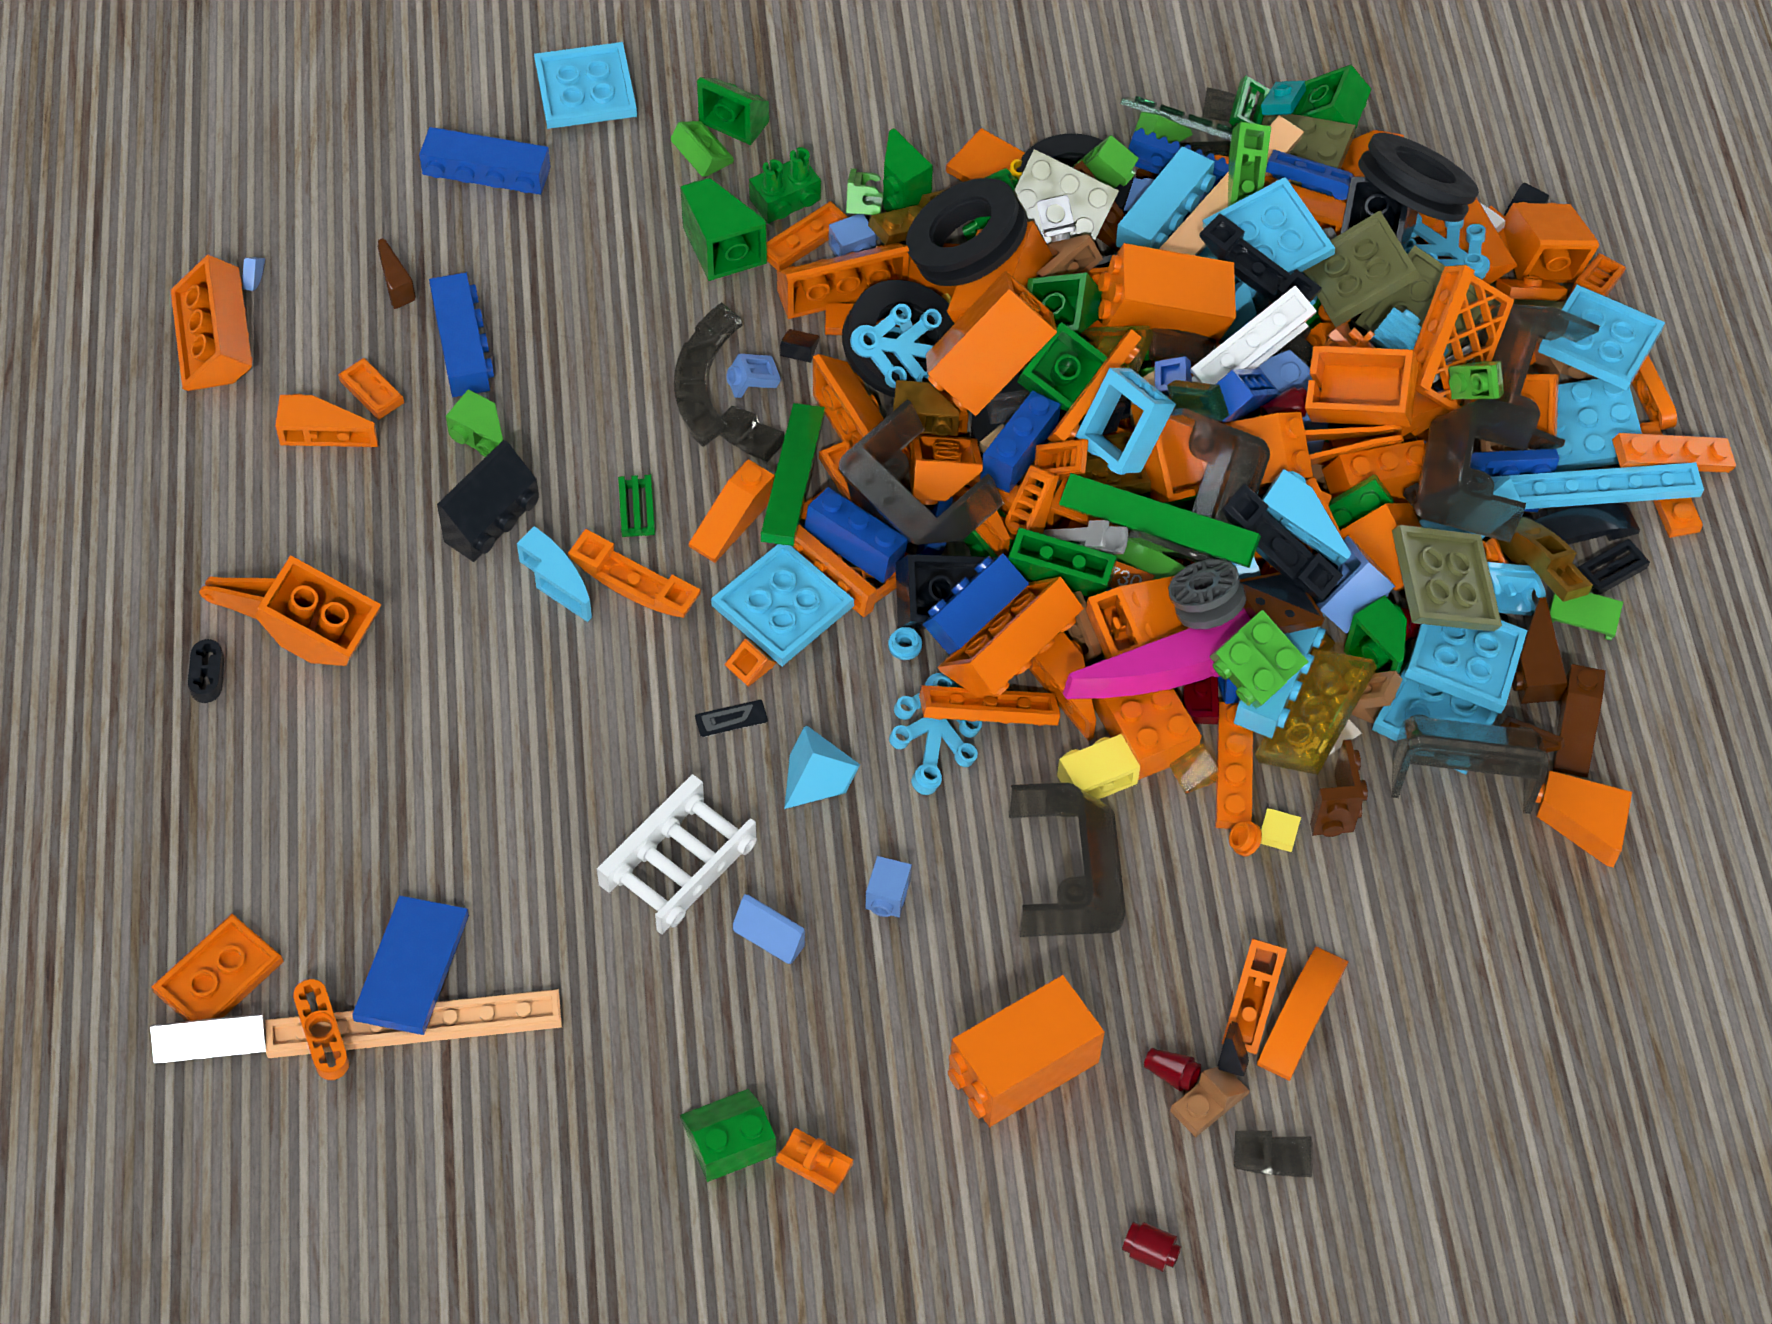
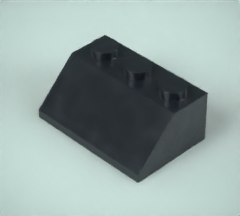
[437,440,539,562]

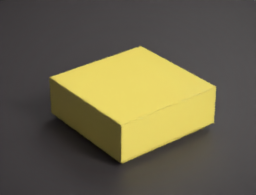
[1261,808,1301,852]

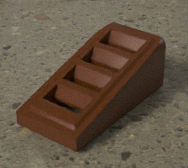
[378,238,416,309]

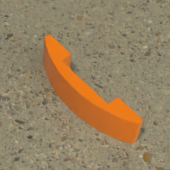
[568,529,701,618]
[1257,946,1349,1081]

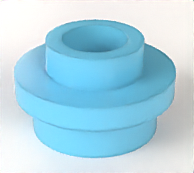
[888,627,922,660]

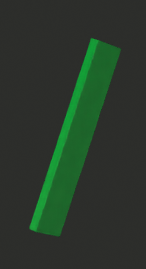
[761,403,825,546]
[1059,473,1261,568]

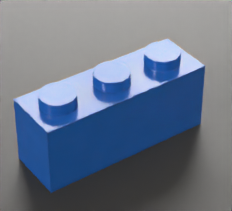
[980,390,1061,493]
[804,487,908,583]
[922,553,1029,655]

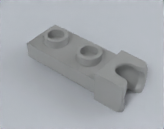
[1043,520,1128,555]

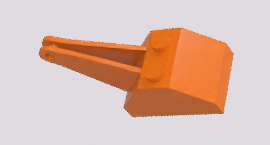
[1217,412,1404,492]
[199,555,381,666]

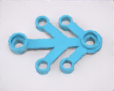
[1405,213,1490,280]
[850,304,942,388]
[889,673,982,795]

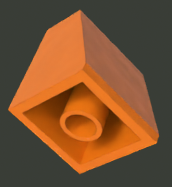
[1504,202,1600,283]
[1340,503,1421,591]

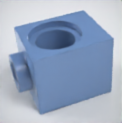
[865,856,912,918]

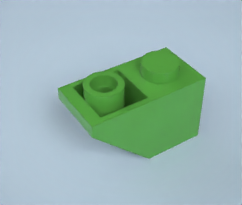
[1449,361,1504,399]
[446,389,503,457]

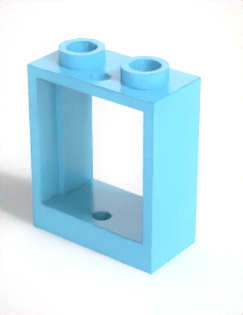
[1075,368,1176,475]

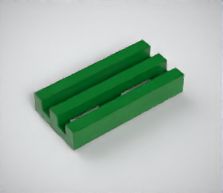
[1229,75,1270,126]
[618,475,655,537]

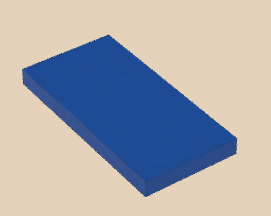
[352,895,469,1035]

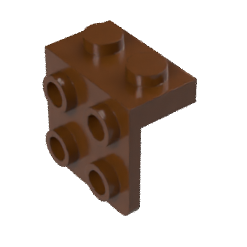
[1310,739,1368,837]

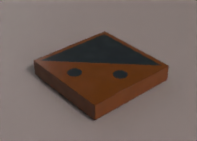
[1240,572,1325,634]

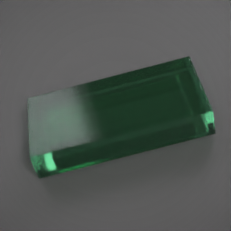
[1167,380,1230,421]

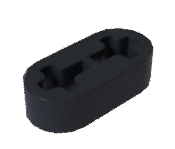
[188,639,224,703]

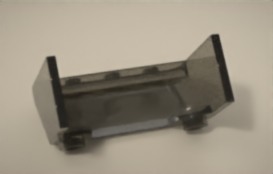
[1460,304,1600,450]
[839,399,1004,545]
[1414,399,1541,542]
[1128,408,1270,563]
[1391,715,1549,814]
[1008,783,1126,937]

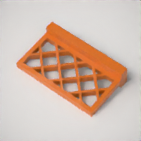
[1413,265,1514,419]
[792,487,908,618]

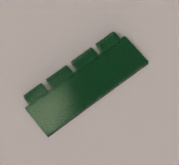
[1120,96,1233,141]

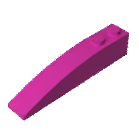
[1063,608,1251,699]

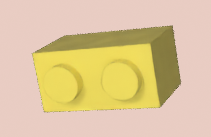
[1057,734,1140,809]

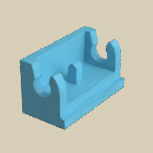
[1487,562,1546,616]

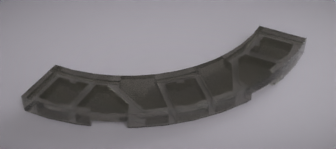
[674,302,743,447]

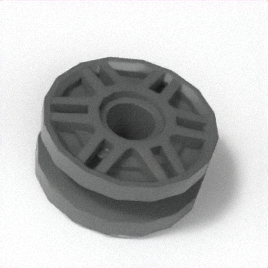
[1168,559,1246,629]

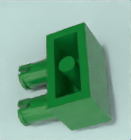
[749,147,821,224]

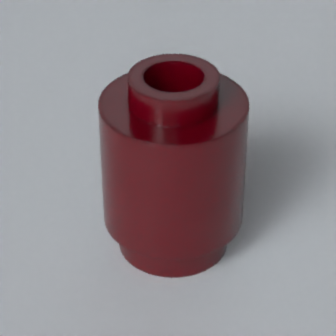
[1122,1222,1182,1272]

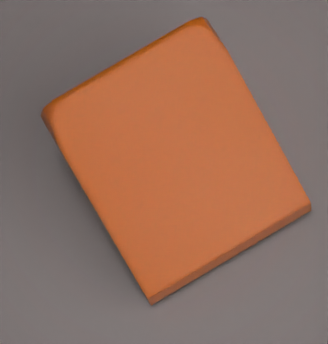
[724,639,777,686]

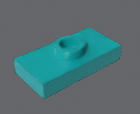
[1261,80,1306,115]

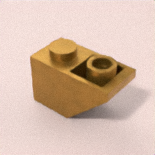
[893,380,959,436]

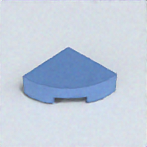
[242,257,265,291]

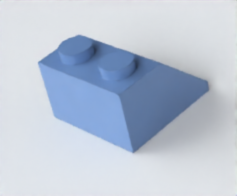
[1316,536,1395,634]

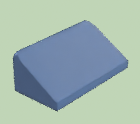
[733,894,805,964]

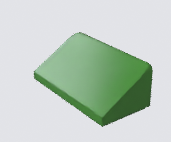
[671,121,734,177]

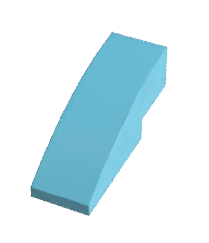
[517,526,592,622]

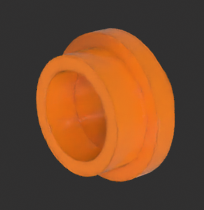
[1229,821,1262,857]

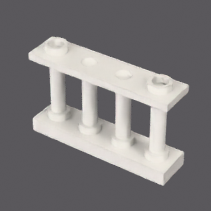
[1190,286,1317,391]
[597,774,757,934]

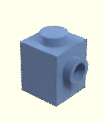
[829,214,879,257]

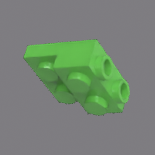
[1209,610,1309,709]

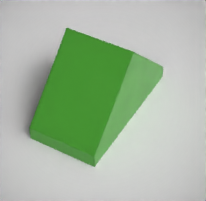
[1128,111,1193,148]

